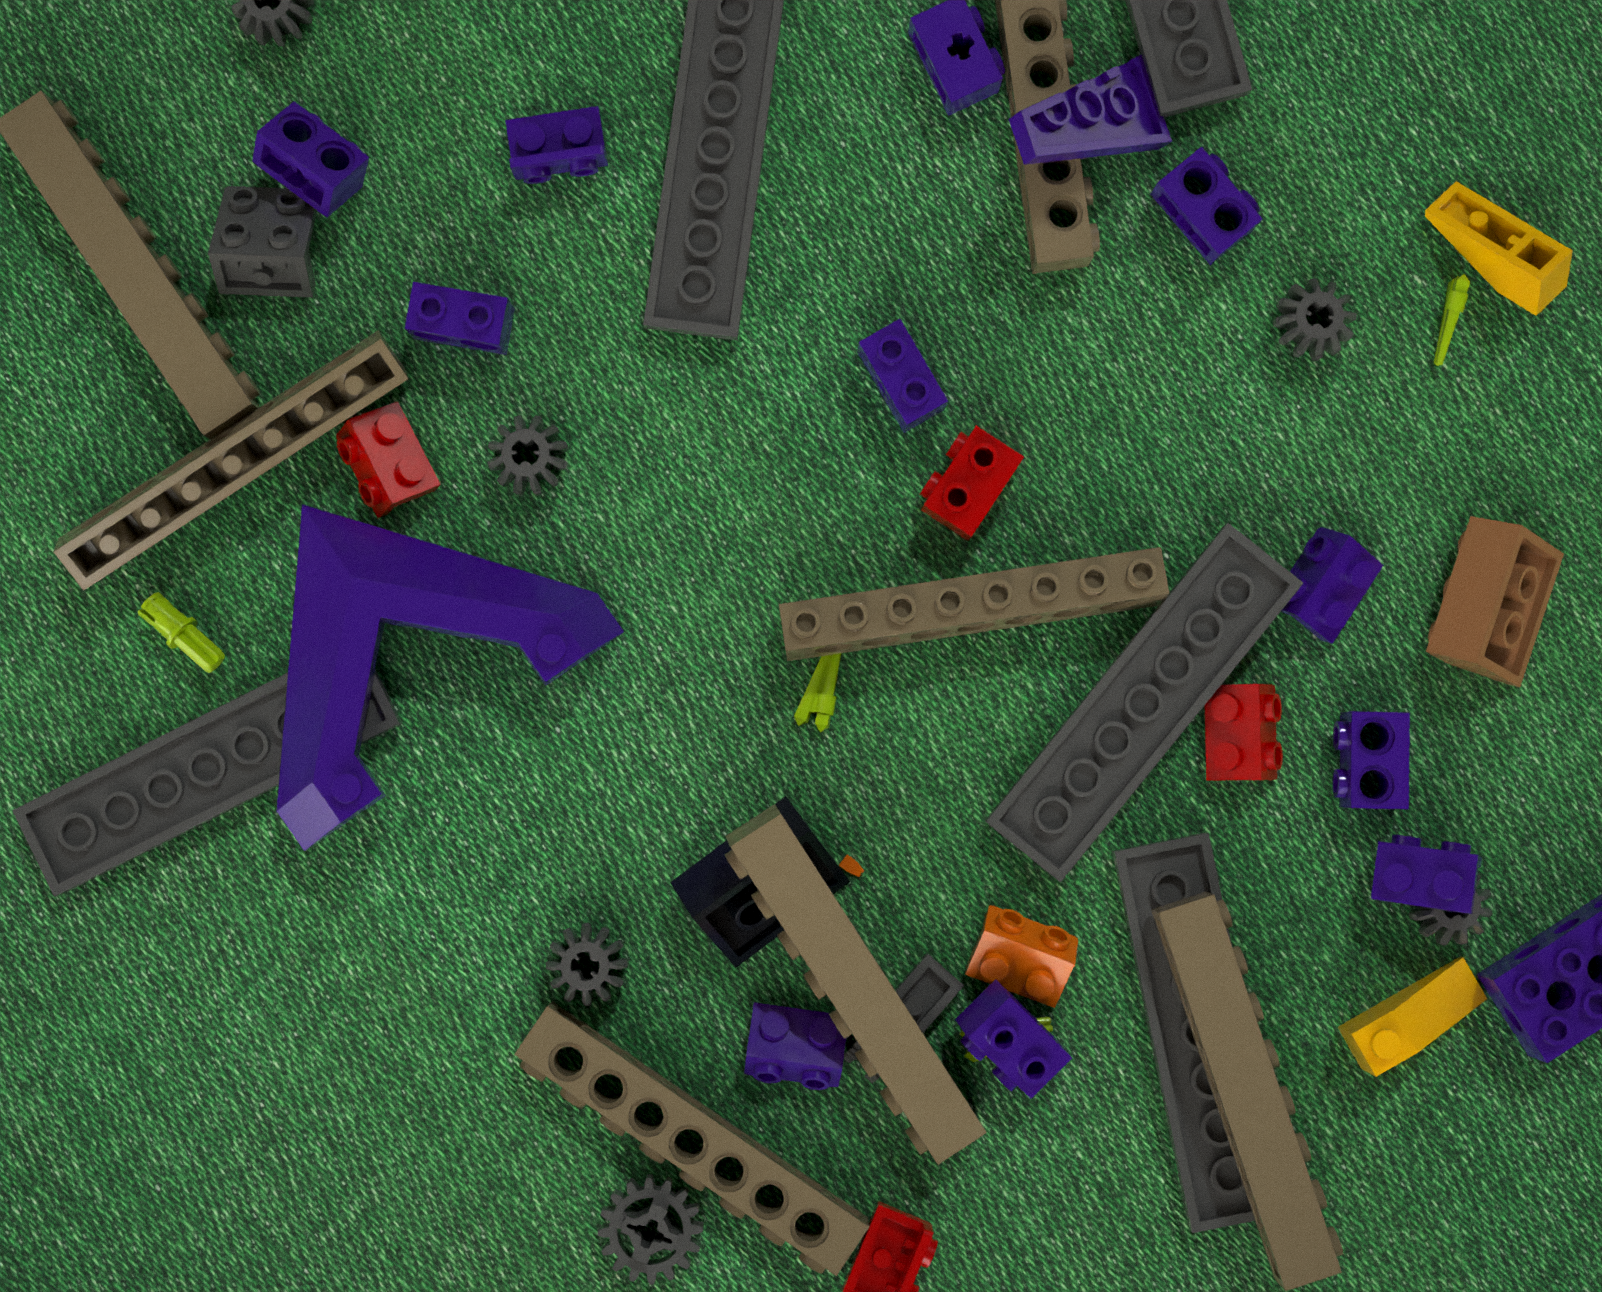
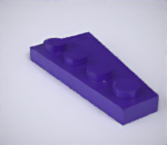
[1008,55,1172,165]

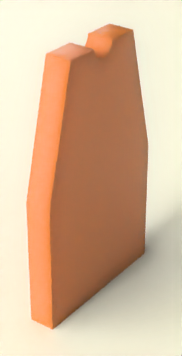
[839,854,864,877]

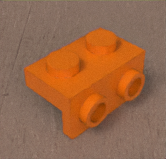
[965,905,1078,1008]

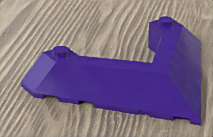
[277,504,624,851]

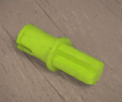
[138,592,225,673]

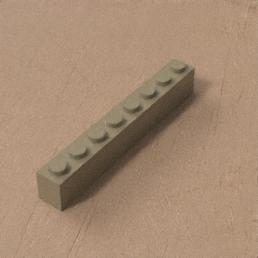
[0,91,261,439]
[724,804,987,1165]
[1151,891,1343,1291]

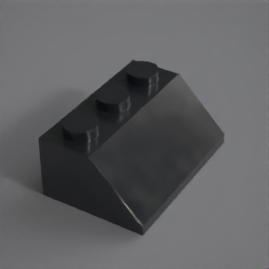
[670,796,850,967]

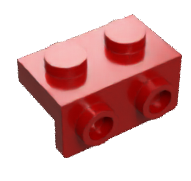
[336,401,441,518]
[1205,684,1283,781]
[841,1201,938,1292]

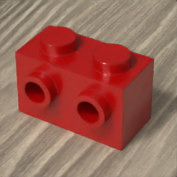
[919,425,1024,541]

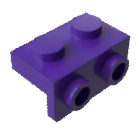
[1281,527,1384,644]
[1371,835,1482,914]
[744,1002,846,1090]

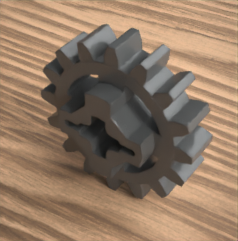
[598,1174,704,1285]

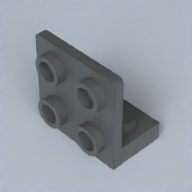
[208,186,317,298]

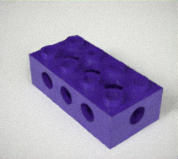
[1476,894,1602,1063]

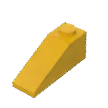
[1425,181,1573,316]
[1338,956,1487,1077]

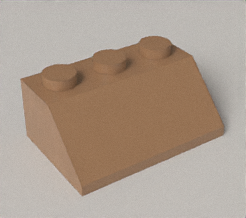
[1426,516,1564,688]

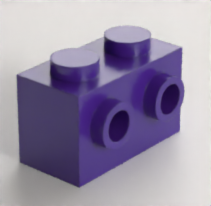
[955,979,1072,1099]

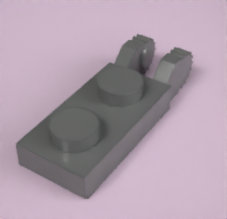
[844,952,964,1083]

